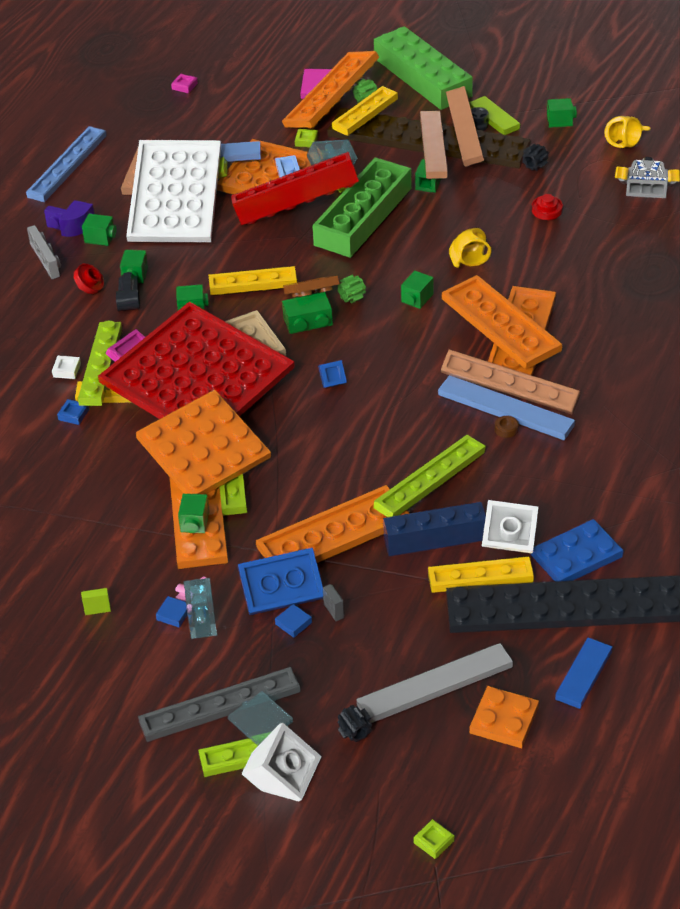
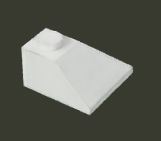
[482,500,538,553]
[242,723,321,801]

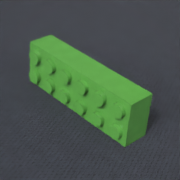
[374,26,473,110]
[313,157,411,258]

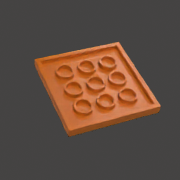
[217,139,325,194]
[136,390,271,494]

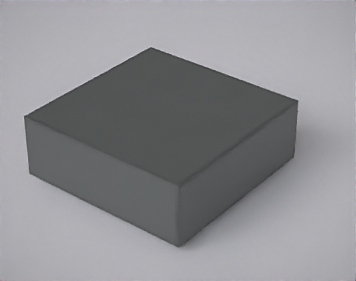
[323,584,344,621]

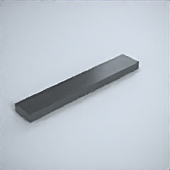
[138,667,300,742]

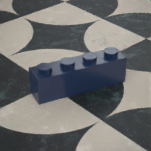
[383,502,486,556]

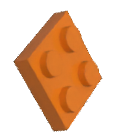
[470,686,539,749]

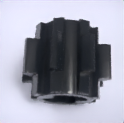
[522,143,549,171]
[337,705,372,742]

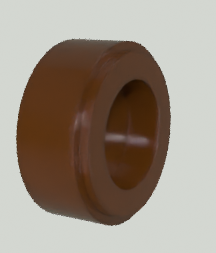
[495,416,518,438]

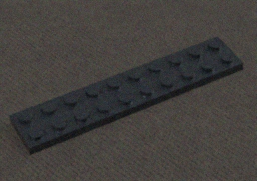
[446,575,680,633]

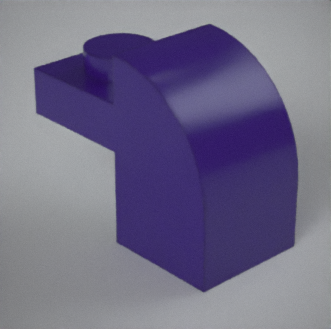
[44,200,94,237]

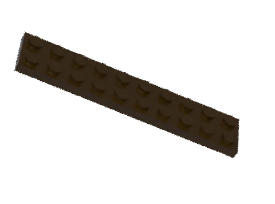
[328,108,530,169]

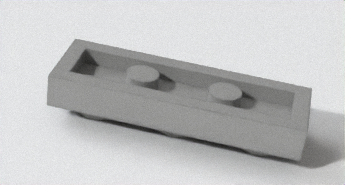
[27,225,61,279]

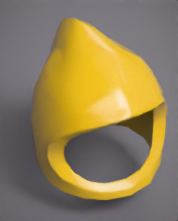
[604,116,651,148]
[449,228,491,268]

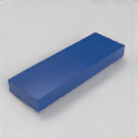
[555,638,612,709]

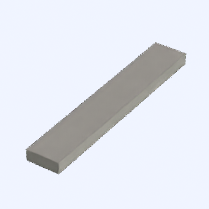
[356,643,513,723]

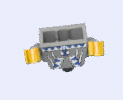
[615,157,680,198]

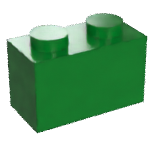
[282,292,333,334]

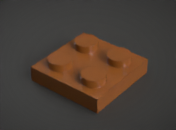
[283,276,339,297]

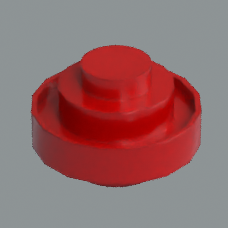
[532,194,563,220]
[74,263,104,294]

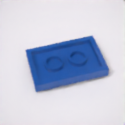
[531,519,623,582]
[238,547,323,615]

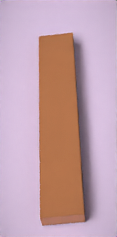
[446,86,484,166]
[420,111,447,179]
[441,350,580,414]

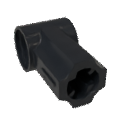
[116,272,140,311]

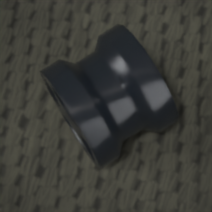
[471,107,488,131]

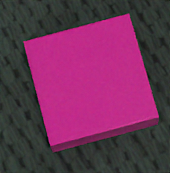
[171,74,198,93]

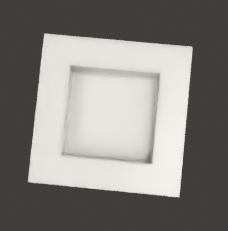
[52,356,81,379]

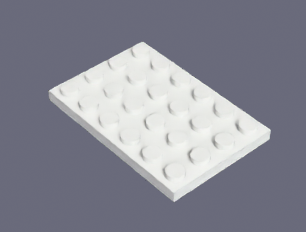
[126,140,221,242]

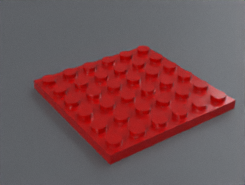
[98,302,294,419]

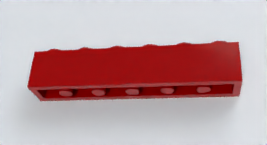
[231,152,359,225]

